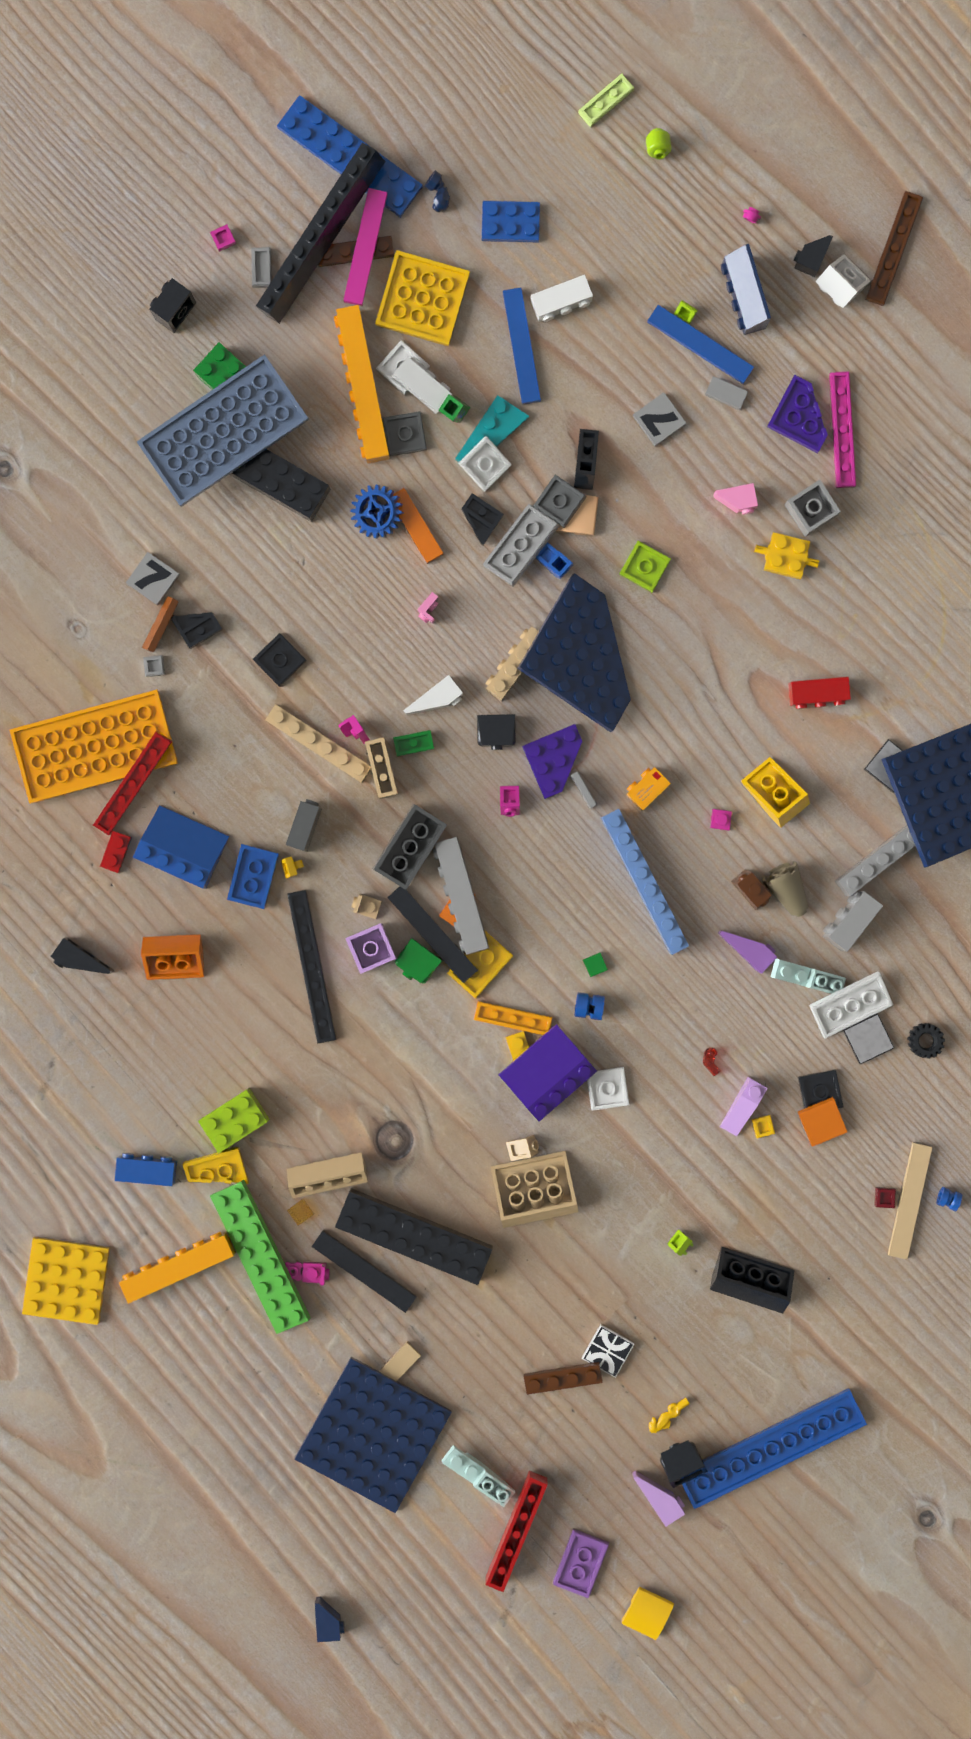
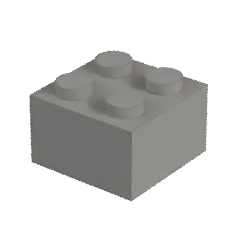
[784,480,841,537]

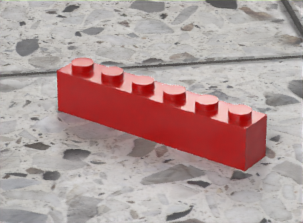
[485,1470,548,1592]

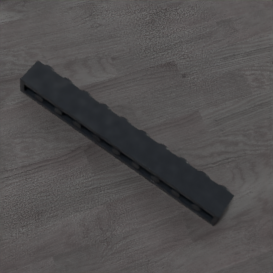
[256,142,386,324]

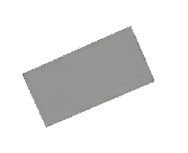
[251,247,272,288]
[705,376,748,411]
[571,772,597,809]

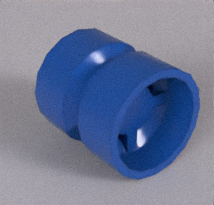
[574,992,605,1020]

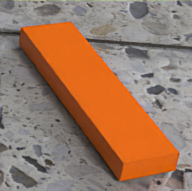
[392,488,443,564]

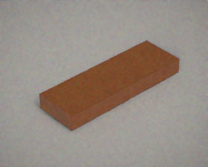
[142,596,179,652]

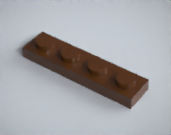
[318,236,394,267]
[523,1362,603,1395]

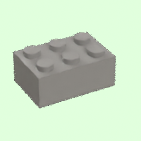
[822,891,883,952]

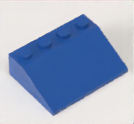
[133,805,230,889]

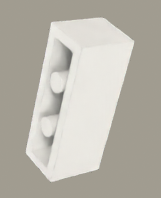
[530,275,593,322]
[391,356,452,414]

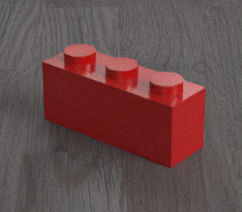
[788,677,851,709]

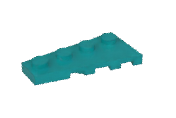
[455,395,529,462]

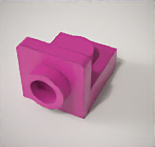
[338,715,370,744]
[500,786,520,817]
[302,1262,330,1286]

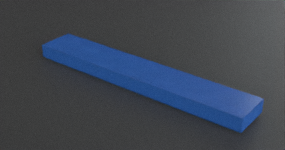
[503,287,541,405]
[647,305,754,384]

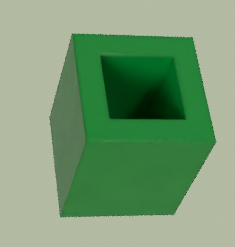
[439,394,471,423]

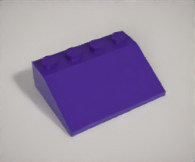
[498,1024,597,1122]

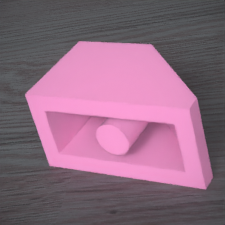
[714,483,758,515]

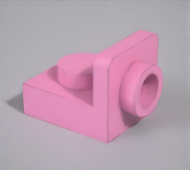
[417,592,439,624]

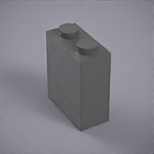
[286,799,322,852]

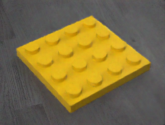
[375,250,470,346]
[22,1237,110,1325]

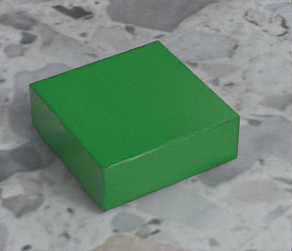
[583,952,608,977]

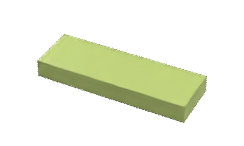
[578,74,634,127]

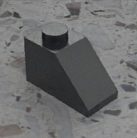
[793,235,833,277]

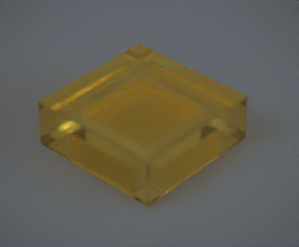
[287,1198,314,1226]

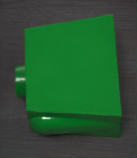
[395,938,442,984]

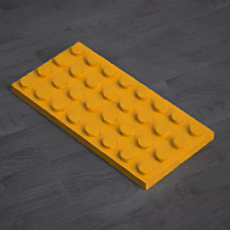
[9,689,178,804]

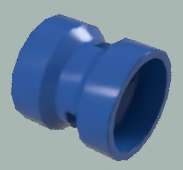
[936,1187,962,1211]

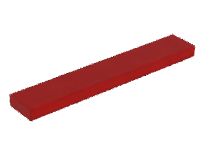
[93,730,172,836]

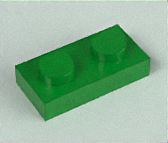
[393,730,434,757]

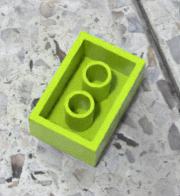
[198,1088,270,1153]

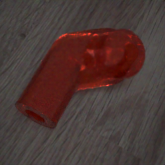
[703,1047,721,1077]

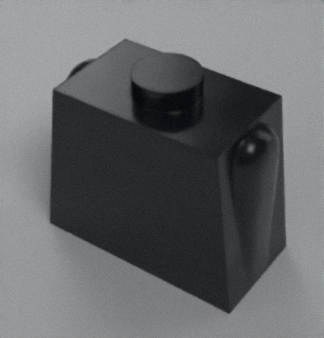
[477,714,516,750]
[660,1440,708,1488]

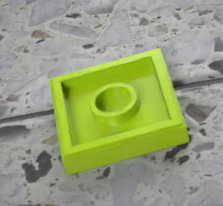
[619,541,671,593]

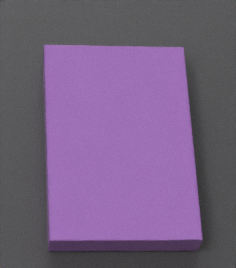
[553,1529,609,1598]

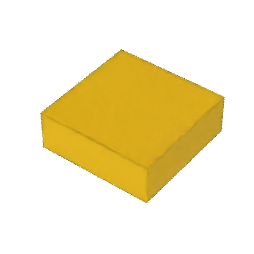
[751,1114,775,1139]

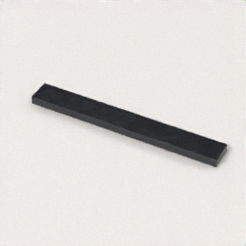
[287,890,337,1044]

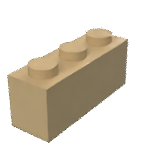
[365,737,398,799]

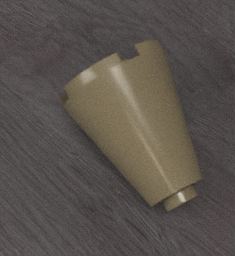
[762,862,809,917]

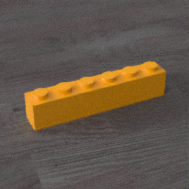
[119,1231,236,1304]

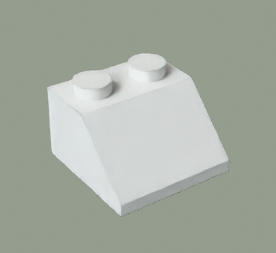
[816,255,871,308]

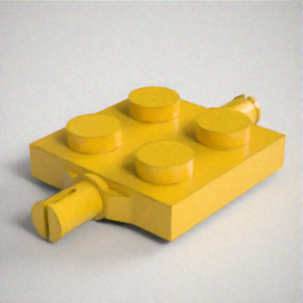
[754,532,819,580]

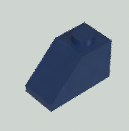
[315,1597,345,1642]

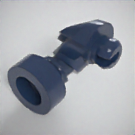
[424,170,450,212]

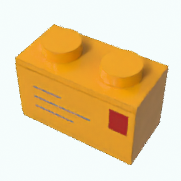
[626,767,671,811]

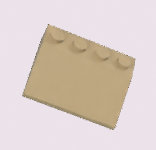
[491,1151,578,1228]

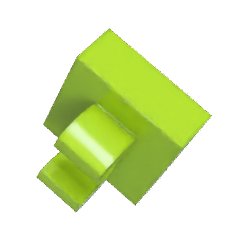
[667,1229,694,1256]

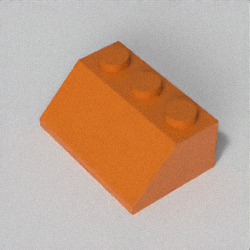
[141,934,204,980]

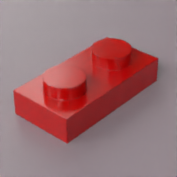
[100,831,132,873]

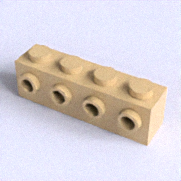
[485,627,539,702]
[287,1152,368,1198]

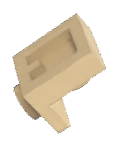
[351,894,382,919]
[506,1135,539,1161]

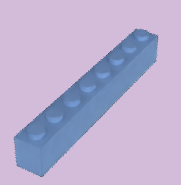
[601,809,689,955]

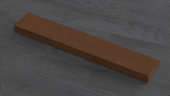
[865,191,923,306]

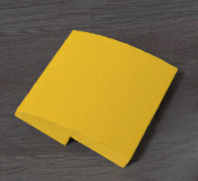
[622,1586,674,1640]

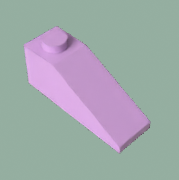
[720,1077,768,1136]
[633,1471,685,1527]

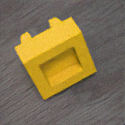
[280,856,304,879]

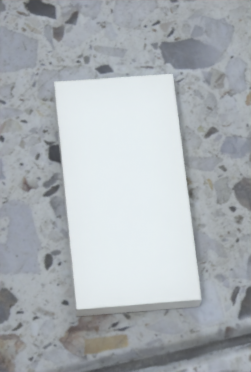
[809,971,893,1039]

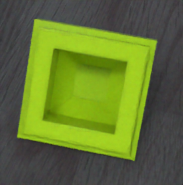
[674,300,698,325]

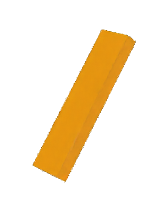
[474,1001,553,1035]

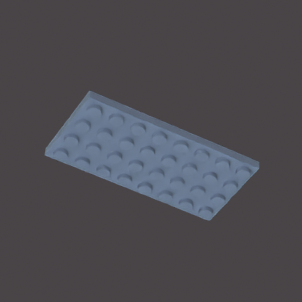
[137,354,309,507]

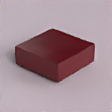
[874,1187,896,1208]

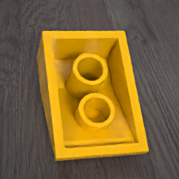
[741,757,810,828]

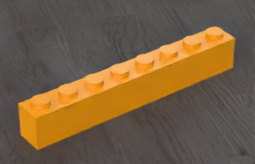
[334,305,390,464]

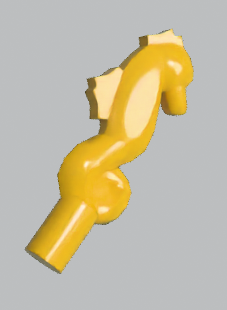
[649,1397,690,1433]

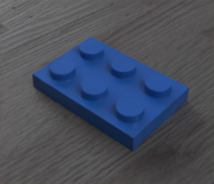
[482,201,540,243]
[227,844,279,909]

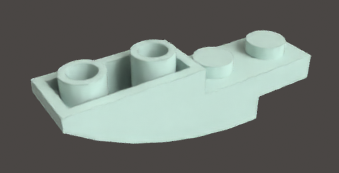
[771,959,846,994]
[442,1445,515,1507]

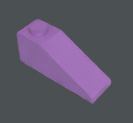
[718,931,777,974]

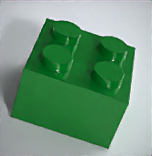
[193,342,246,390]

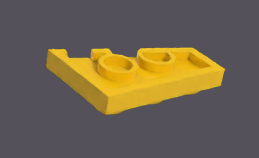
[182,1147,249,1184]

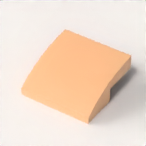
[556,495,598,536]

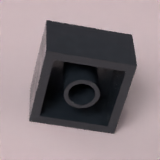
[149,278,196,333]

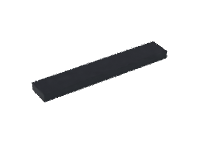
[387,886,478,983]
[311,1230,417,1313]

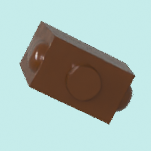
[731,869,772,910]

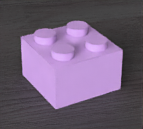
[345,923,397,974]

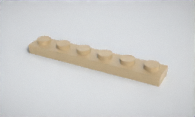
[265,704,371,783]

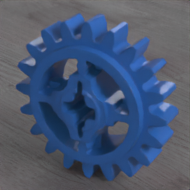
[350,484,404,539]

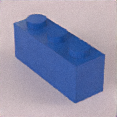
[115,1153,177,1186]

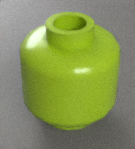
[646,128,672,160]

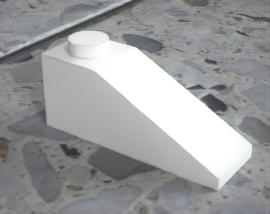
[403,675,463,715]

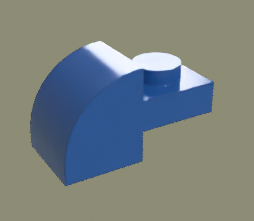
[536,542,574,579]

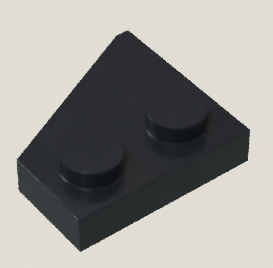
[461,493,504,546]
[171,612,223,649]

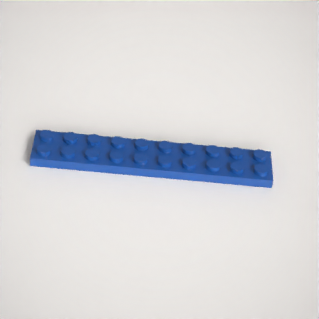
[682,1388,867,1509]

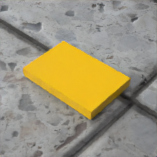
[447,930,514,999]

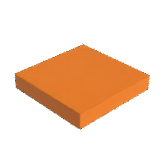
[798,1097,847,1147]

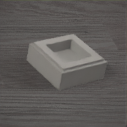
[143,655,165,677]

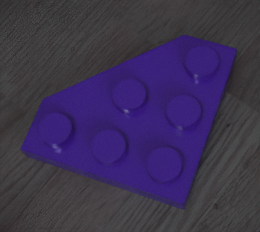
[767,375,828,454]
[522,724,582,799]

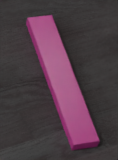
[343,188,388,306]
[829,372,856,488]

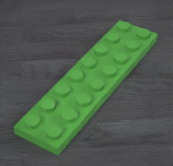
[210,1180,311,1334]

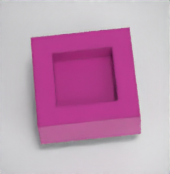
[210,224,236,252]
[710,809,732,831]

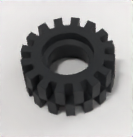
[907,1023,945,1059]

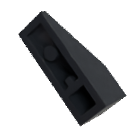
[574,429,599,490]
[50,937,114,974]

